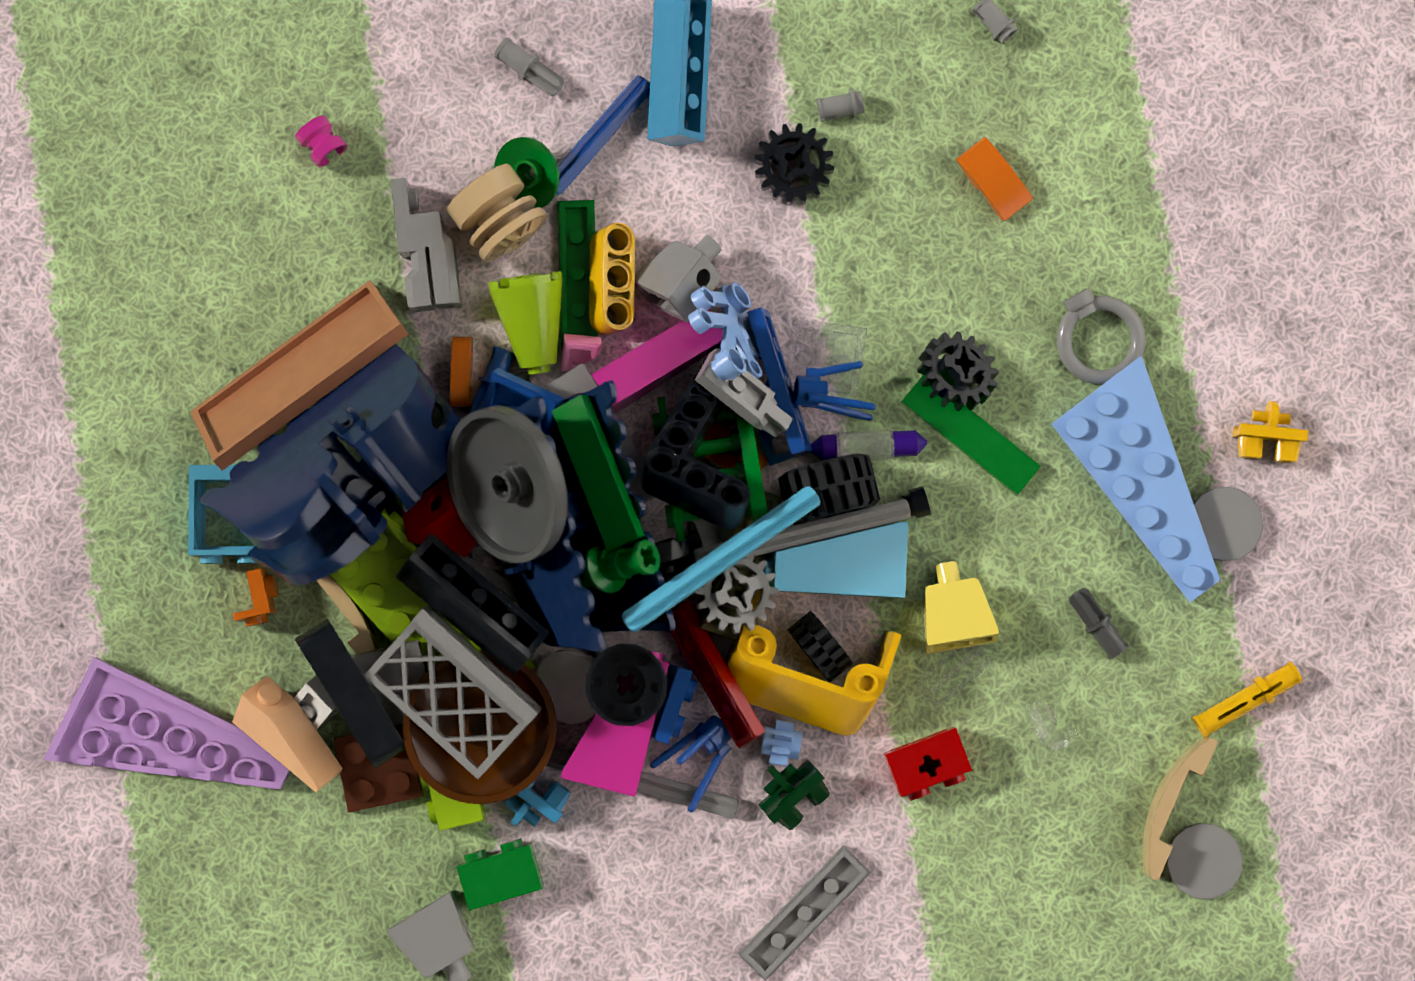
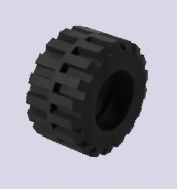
[778,453,881,525]

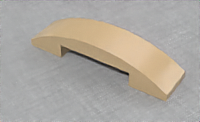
[304,575,379,654]
[1142,737,1218,881]

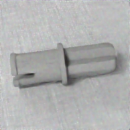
[494,37,564,97]

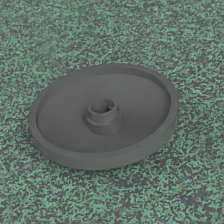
[446,406,567,563]

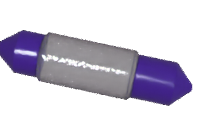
[811,430,927,461]

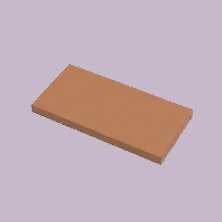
[190,280,409,471]

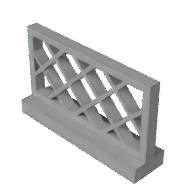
[364,605,542,779]

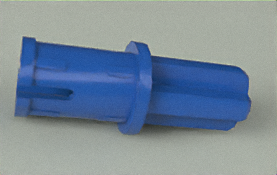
[470,346,515,413]

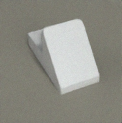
[294,676,339,731]

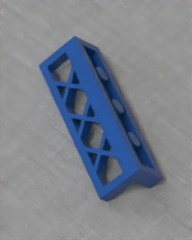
[746,307,812,466]

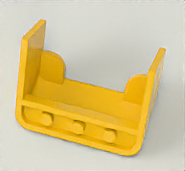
[725,589,902,736]

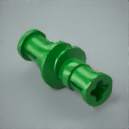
[579,540,660,593]

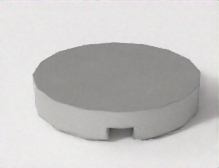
[1194,487,1263,561]
[1165,823,1243,899]

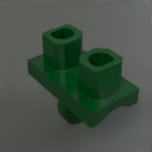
[758,759,830,830]

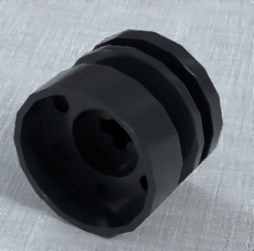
[585,643,667,726]

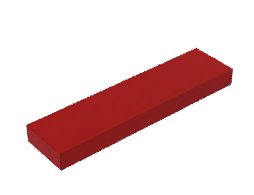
[670,600,766,749]

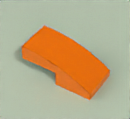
[955,137,1034,221]

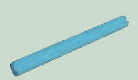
[622,486,821,632]

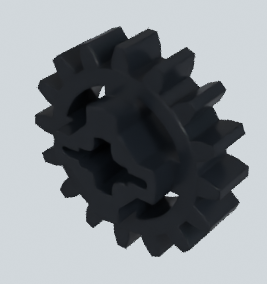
[754,123,834,206]
[917,331,999,411]

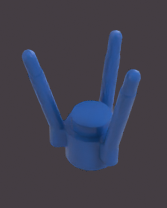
[794,361,876,421]
[650,715,732,813]

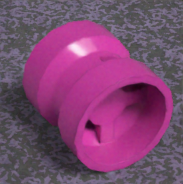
[295,115,347,168]

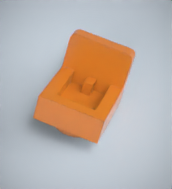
[233,568,279,627]

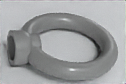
[1057,288,1146,385]

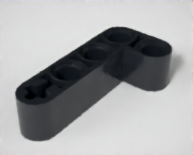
[294,619,406,769]

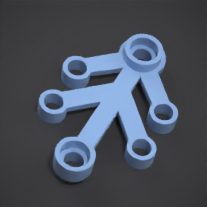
[688,282,762,381]

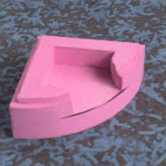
[560,334,602,372]

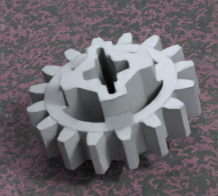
[693,552,779,634]

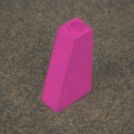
[591,310,723,414]
[561,650,670,797]

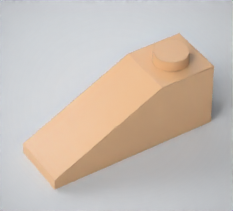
[232,676,342,793]

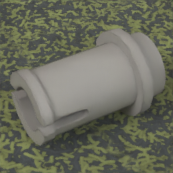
[972,0,1018,44]
[817,89,864,122]

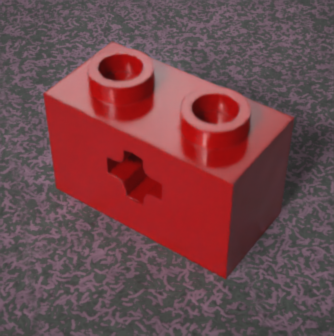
[883,727,972,801]

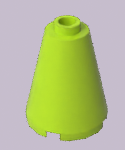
[488,271,563,374]

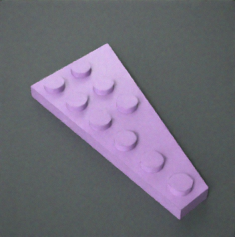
[43,657,291,789]

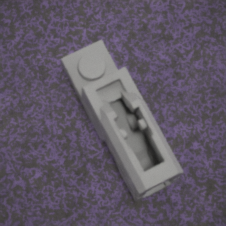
[391,178,462,313]

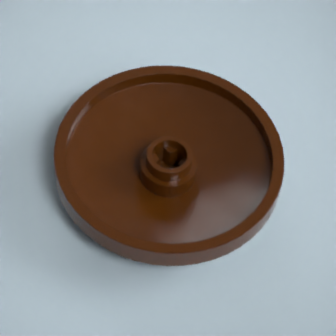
[403,650,557,804]

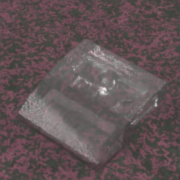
[786,320,868,400]

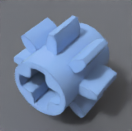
[761,719,803,767]

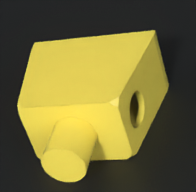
[924,561,999,654]

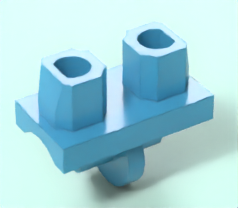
[505,771,571,827]

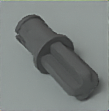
[1069,587,1129,660]

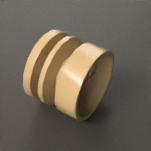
[447,164,547,263]

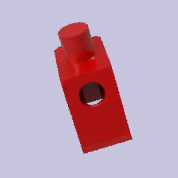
[401,479,477,557]

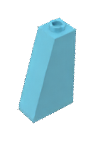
[762,522,908,598]

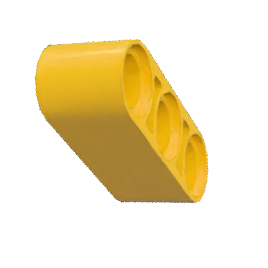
[589,222,635,335]

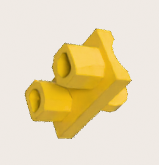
[1233,401,1309,463]

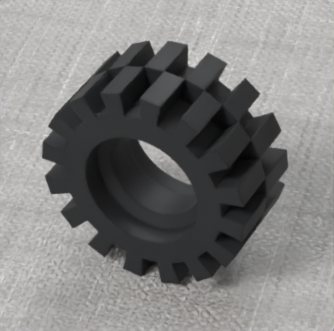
[787,610,853,683]

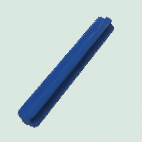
[556,75,650,195]

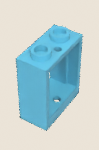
[188,465,259,564]

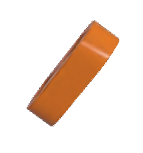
[450,336,473,407]

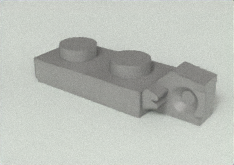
[695,348,793,437]

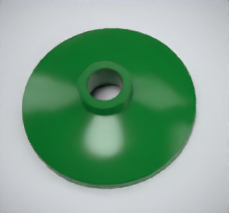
[494,137,559,209]

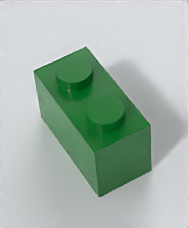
[456,838,544,911]

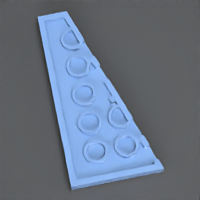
[1051,355,1220,602]

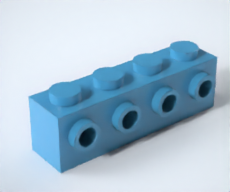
[647,0,712,146]

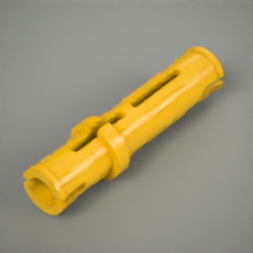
[1192,661,1303,738]

